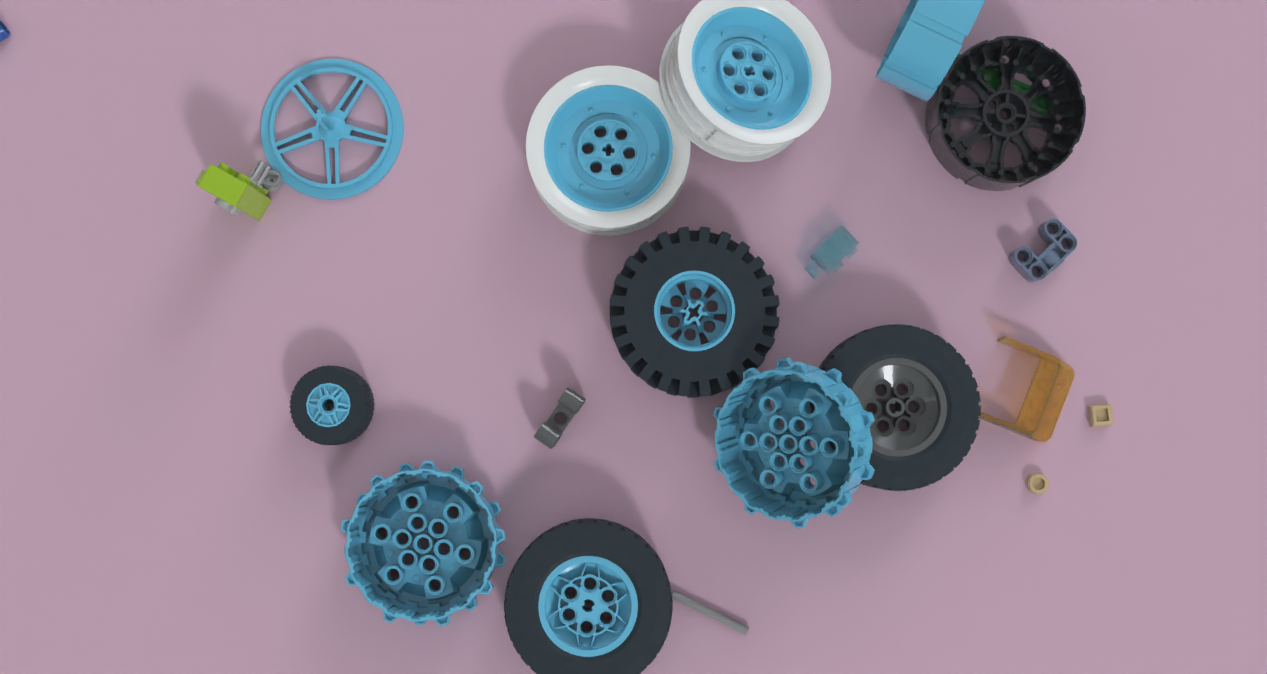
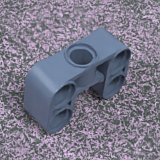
[1009,219,1077,282]

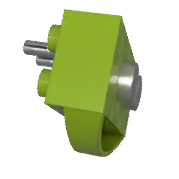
[195,160,271,221]

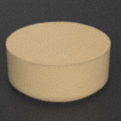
[1026,473,1049,494]

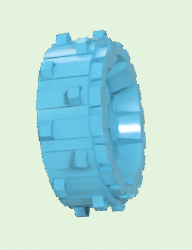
[713,357,875,528]
[340,461,507,626]

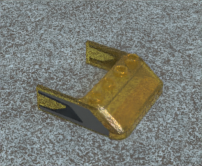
[978,336,1075,442]

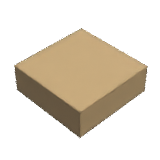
[1088,404,1113,427]

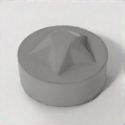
[261,170,282,191]

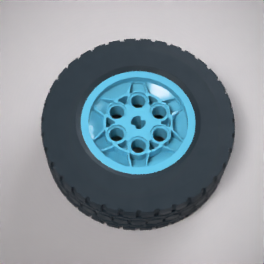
[504,518,673,674]

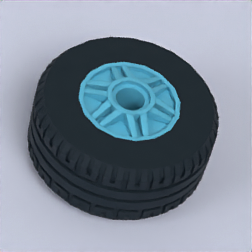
[290,365,375,445]

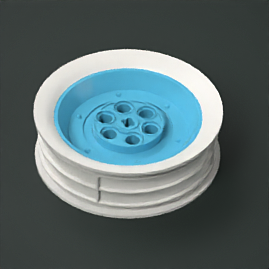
[659,0,831,162]
[526,65,691,236]

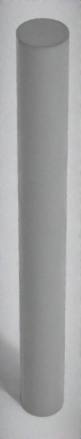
[672,590,749,635]

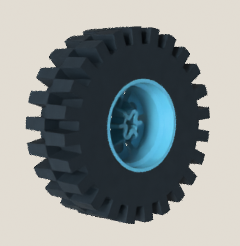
[610,227,780,398]

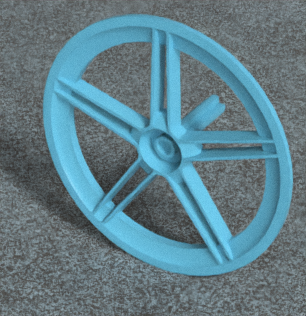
[261,59,404,200]

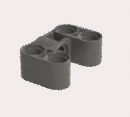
[534,387,586,449]

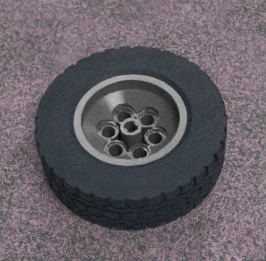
[810,324,981,491]

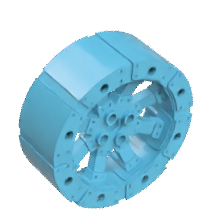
[875,0,985,102]

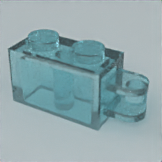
[805,225,859,279]

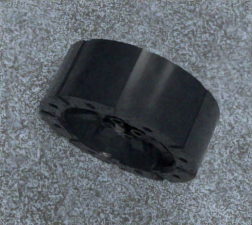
[925,36,1086,191]

